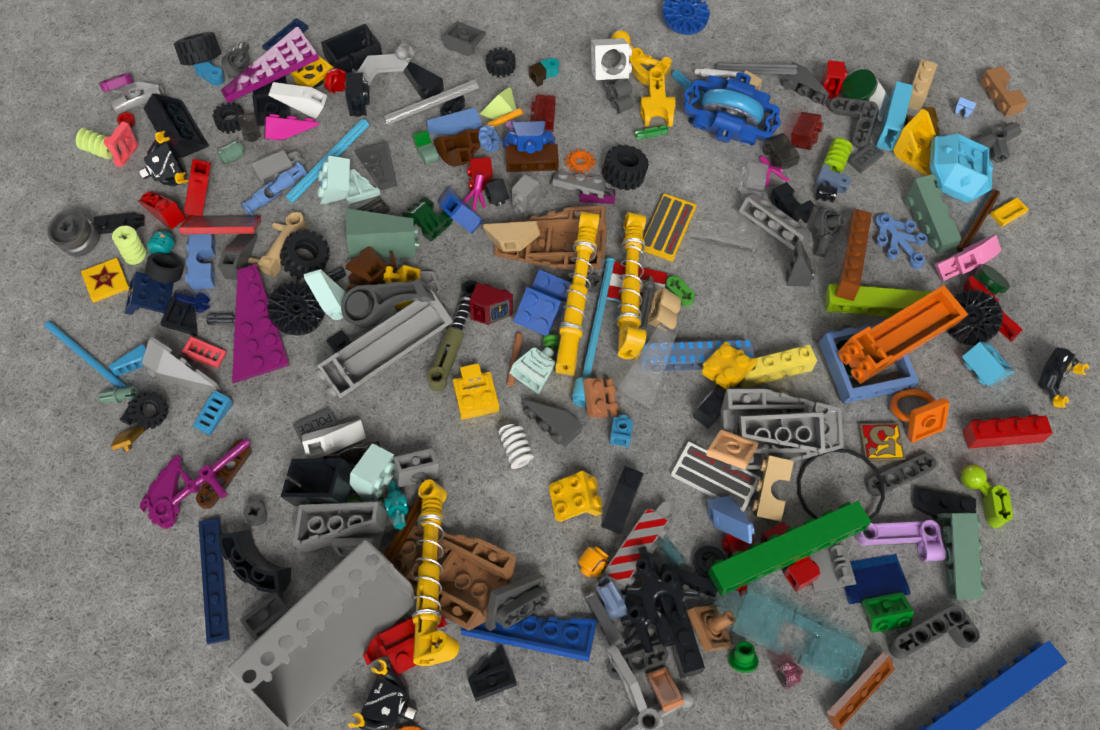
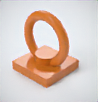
[890,389,950,443]

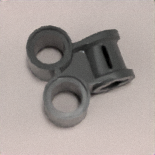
[605,79,634,114]

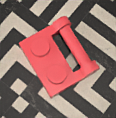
[104,121,139,167]

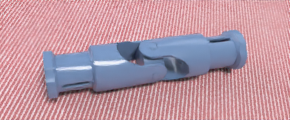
[240,162,307,216]

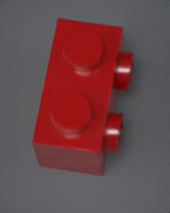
[820,60,847,99]

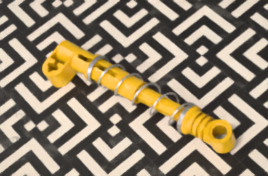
[555,212,600,376]
[617,212,646,359]
[412,479,460,666]

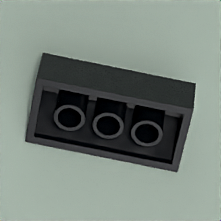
[143,93,209,158]

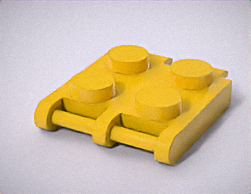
[702,341,758,389]

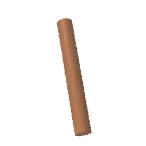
[507,333,523,386]

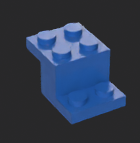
[513,270,572,336]

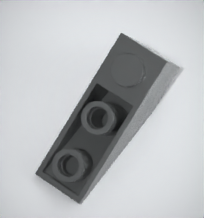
[780,62,829,105]
[218,234,257,280]
[523,400,582,447]

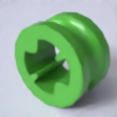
[542,335,560,350]

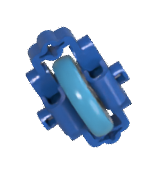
[683,72,781,145]

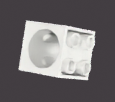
[591,38,632,80]

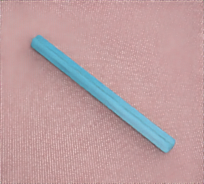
[286,119,369,203]

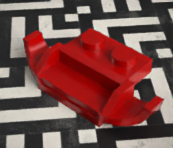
[363,616,447,674]

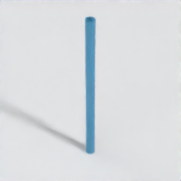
[45,321,133,400]

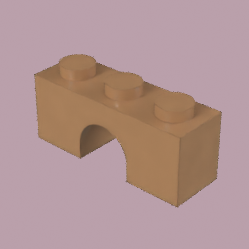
[980,66,1028,117]

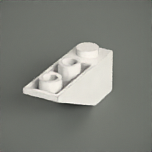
[269,82,327,119]
[302,419,366,459]

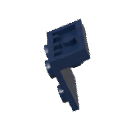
[125,271,174,315]

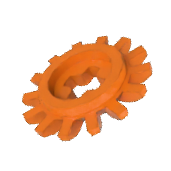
[565,149,596,174]

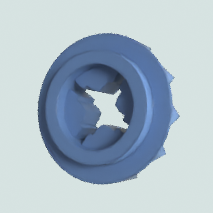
[479,125,501,152]

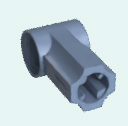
[595,576,632,620]

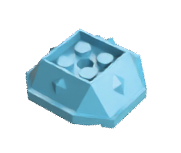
[930,133,994,203]

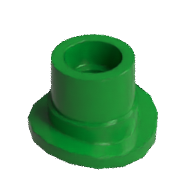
[728,641,759,673]

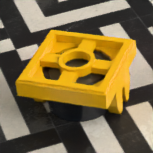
[290,54,334,88]

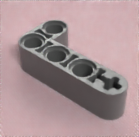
[889,605,980,659]

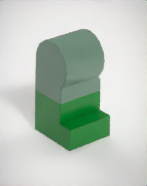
[413,130,439,165]

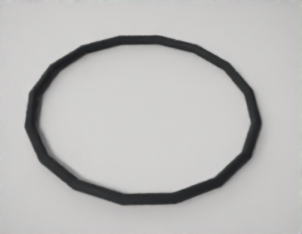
[797,449,885,520]

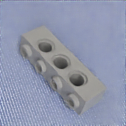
[739,193,812,250]

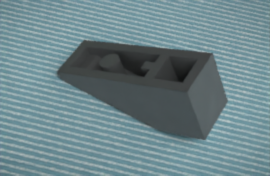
[785,241,815,286]

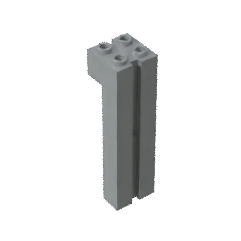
[314,290,453,400]

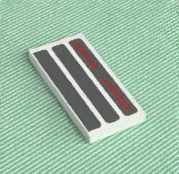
[671,441,761,512]

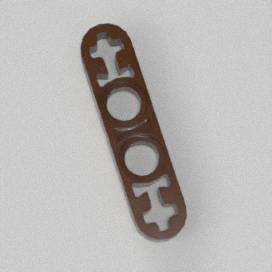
[196,439,252,509]

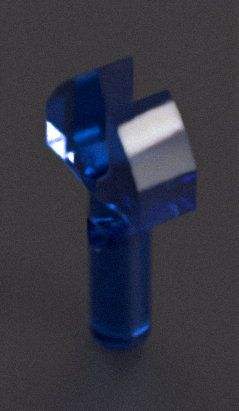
[175,292,211,313]

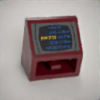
[469,283,513,325]

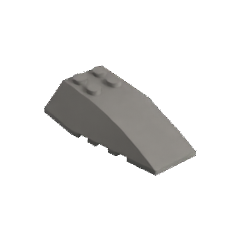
[721,389,844,470]

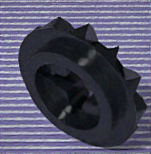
[693,545,726,579]

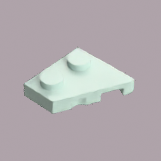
[346,169,380,204]

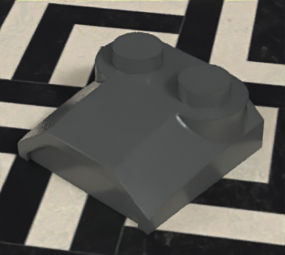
[442,21,486,56]

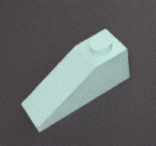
[304,269,346,320]

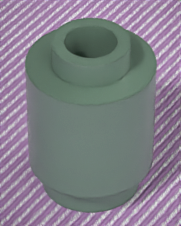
[217,141,245,165]

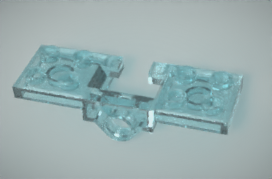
[729,590,866,688]

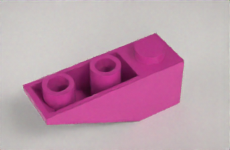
[264,114,319,141]

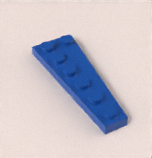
[461,616,597,662]

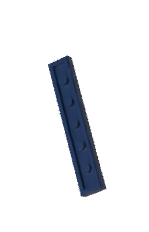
[198,518,230,645]

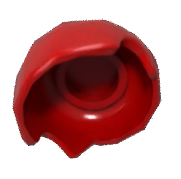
[324,68,347,94]

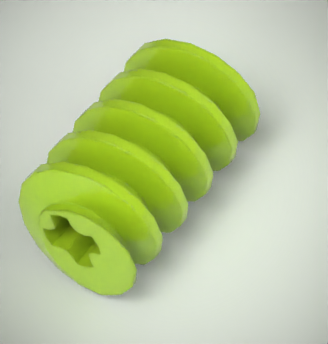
[822,137,853,173]

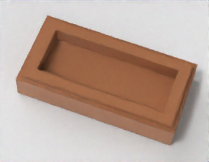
[646,666,684,712]

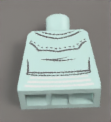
[509,347,555,394]

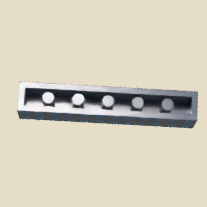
[637,339,755,372]

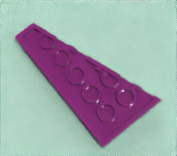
[232,264,290,384]

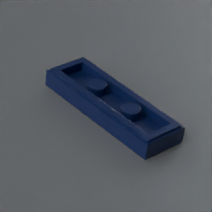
[262,18,309,51]

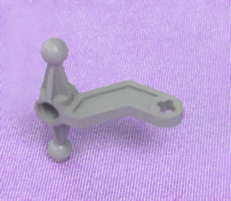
[357,40,417,86]
[606,644,694,730]

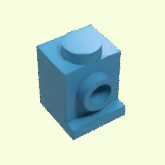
[610,415,633,447]

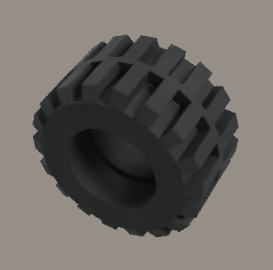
[174,32,221,65]
[602,144,649,191]
[280,229,330,280]

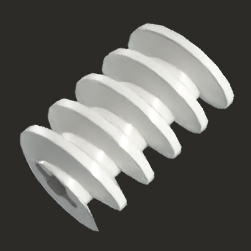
[498,424,534,469]

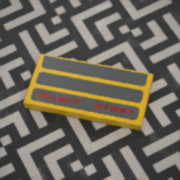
[643,193,697,262]

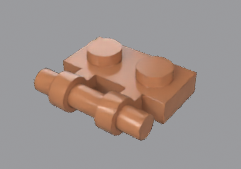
[583,378,619,419]

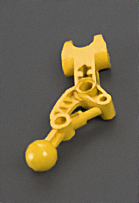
[611,30,676,126]

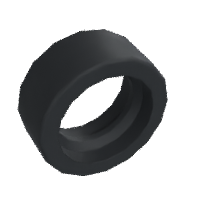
[145,253,184,283]

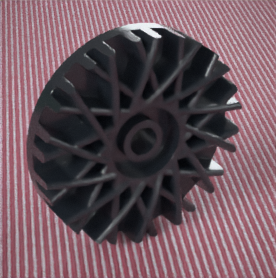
[267,280,325,336]
[947,289,1003,345]

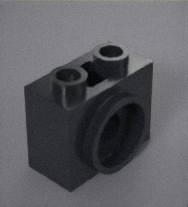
[345,72,370,117]

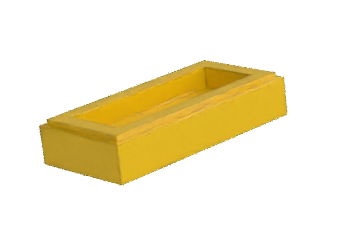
[990,197,1029,227]

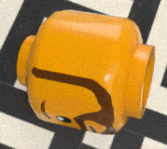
[578,546,609,578]

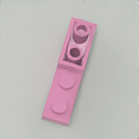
[934,234,1002,281]

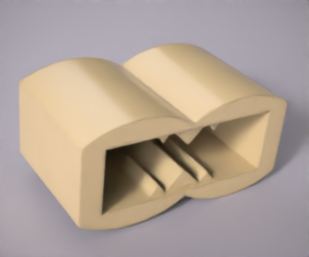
[647,288,681,333]

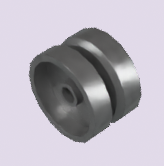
[48,209,99,257]

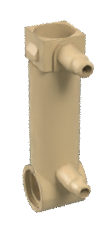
[248,212,308,277]

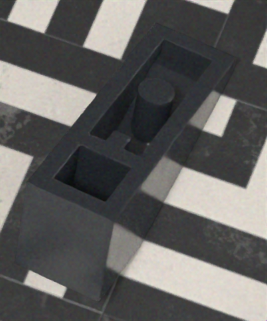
[403,61,444,99]
[601,466,644,535]

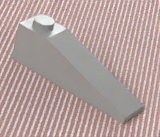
[142,337,221,393]

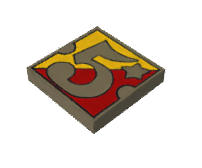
[858,423,906,462]

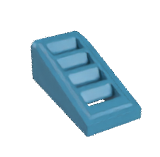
[109,344,146,377]
[193,390,233,436]

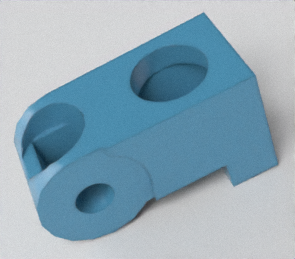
[193,60,225,86]

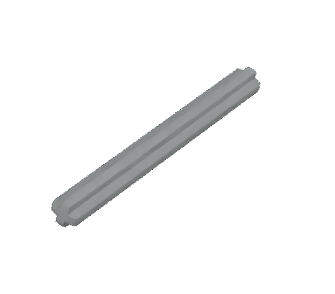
[384,80,479,125]

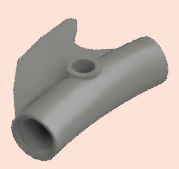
[110,82,165,116]

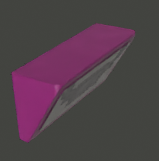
[580,188,615,204]

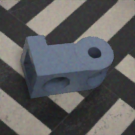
[815,164,851,194]

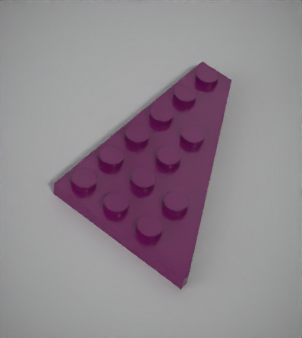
[221,27,319,103]

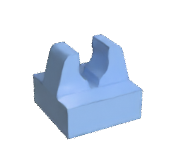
[955,97,976,119]

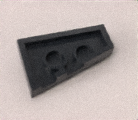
[913,487,976,519]

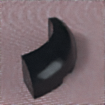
[218,530,291,593]

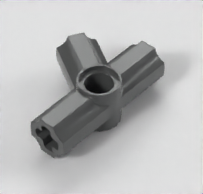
[974,122,1022,163]

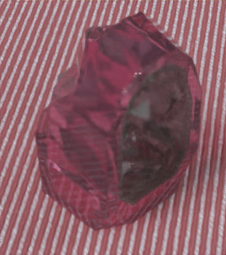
[774,661,804,690]

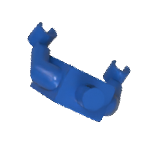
[502,121,555,154]

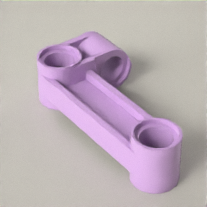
[855,520,946,562]

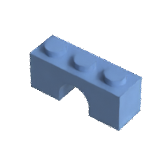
[185,234,216,290]

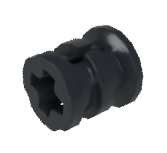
[816,183,838,203]

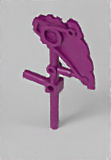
[140,438,251,529]

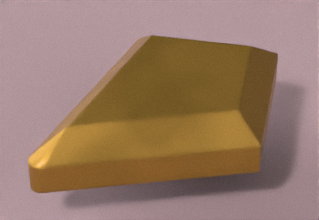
[111,426,146,452]

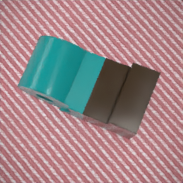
[529,58,560,87]

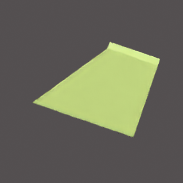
[480,87,516,123]

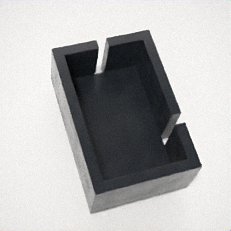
[321,23,382,73]
[280,458,354,506]

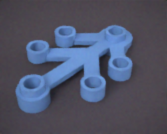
[876,214,927,269]

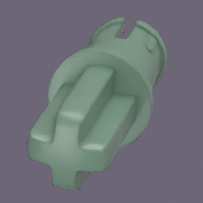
[98,386,139,403]

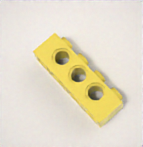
[739,345,817,389]

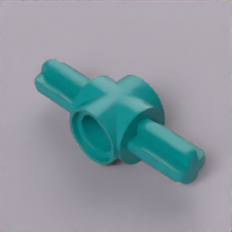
[384,480,409,530]

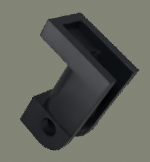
[770,182,814,223]

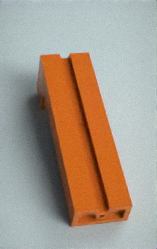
[837,285,968,384]

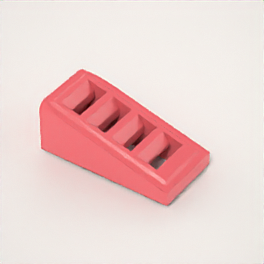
[182,336,227,368]

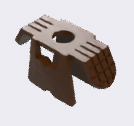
[345,246,397,292]

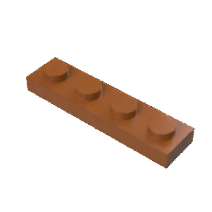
[827,652,895,730]

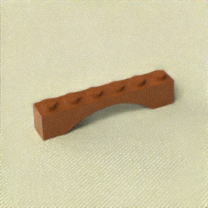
[835,208,872,301]

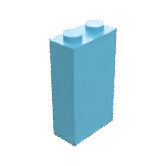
[876,81,913,151]

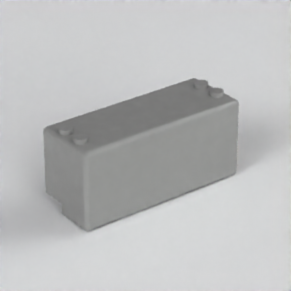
[228,540,416,730]

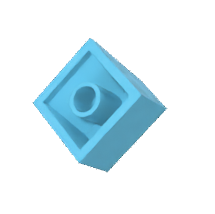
[962,342,1015,386]

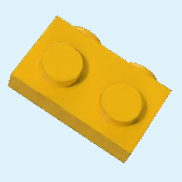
[549,471,603,522]

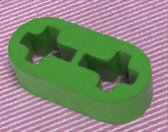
[666,276,695,307]

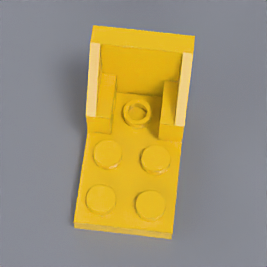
[893,108,937,183]

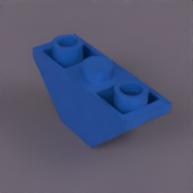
[438,187,483,234]

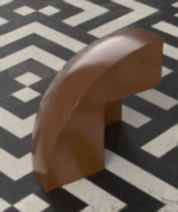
[434,129,481,167]

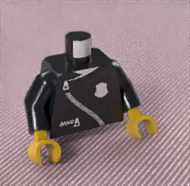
[139,131,189,187]
[1038,347,1089,408]
[348,659,418,730]

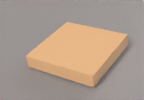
[706,430,759,470]

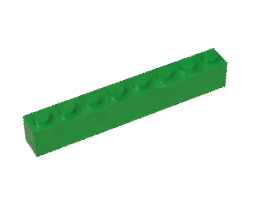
[708,501,872,596]

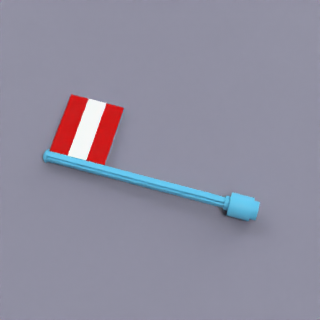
[572,257,667,407]

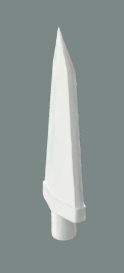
[695,68,743,77]

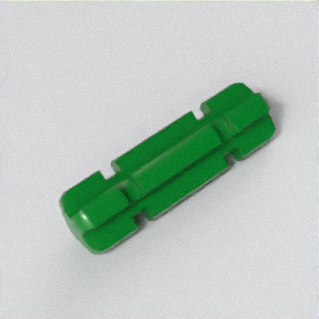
[635,125,668,140]

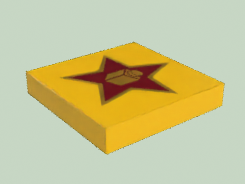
[81,258,129,303]

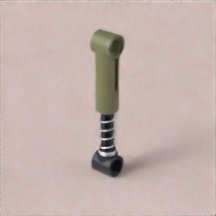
[427,280,477,392]

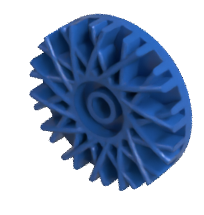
[662,0,710,35]

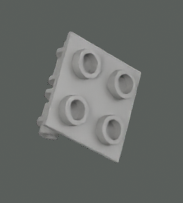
[809,542,856,592]

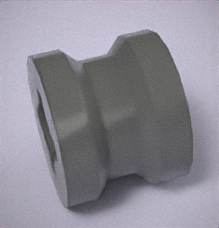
[243,502,267,526]

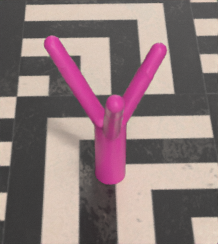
[759,156,789,187]
[464,174,486,211]

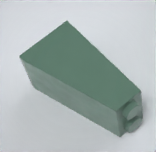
[346,209,419,261]

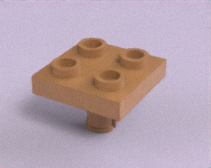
[687,605,735,652]

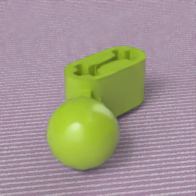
[960,464,1013,528]

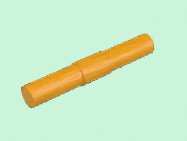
[482,108,524,127]

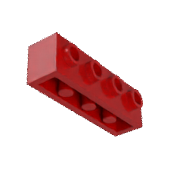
[963,414,1053,449]

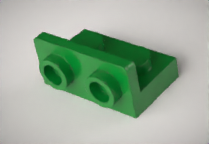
[862,592,914,633]

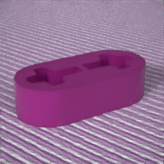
[99,72,133,92]

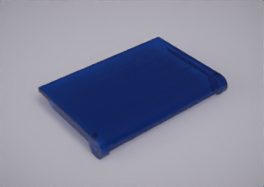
[844,554,910,605]

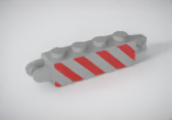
[604,501,672,592]

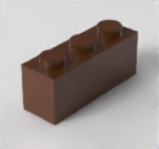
[506,144,559,172]

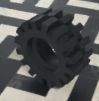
[486,47,516,78]
[213,102,246,134]
[128,391,169,430]

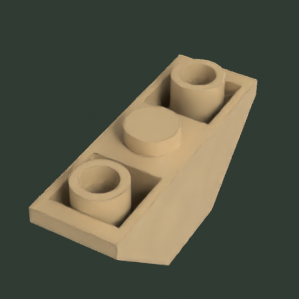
[483,221,540,252]

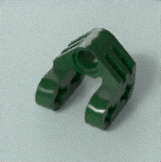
[402,197,453,241]

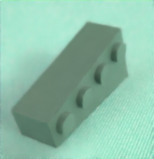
[905,174,962,254]
[937,513,984,600]

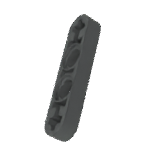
[866,454,936,496]

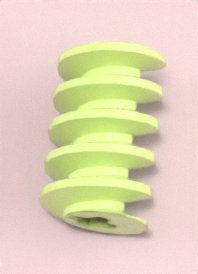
[76,128,117,159]
[112,226,146,265]

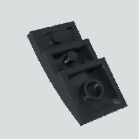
[252,75,291,127]

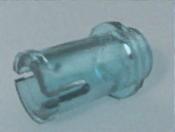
[660,541,686,568]

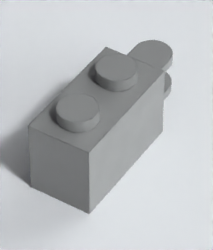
[251,150,305,187]

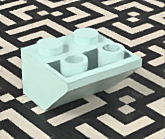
[318,156,350,204]
[350,443,395,502]

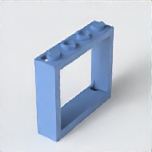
[819,321,919,404]

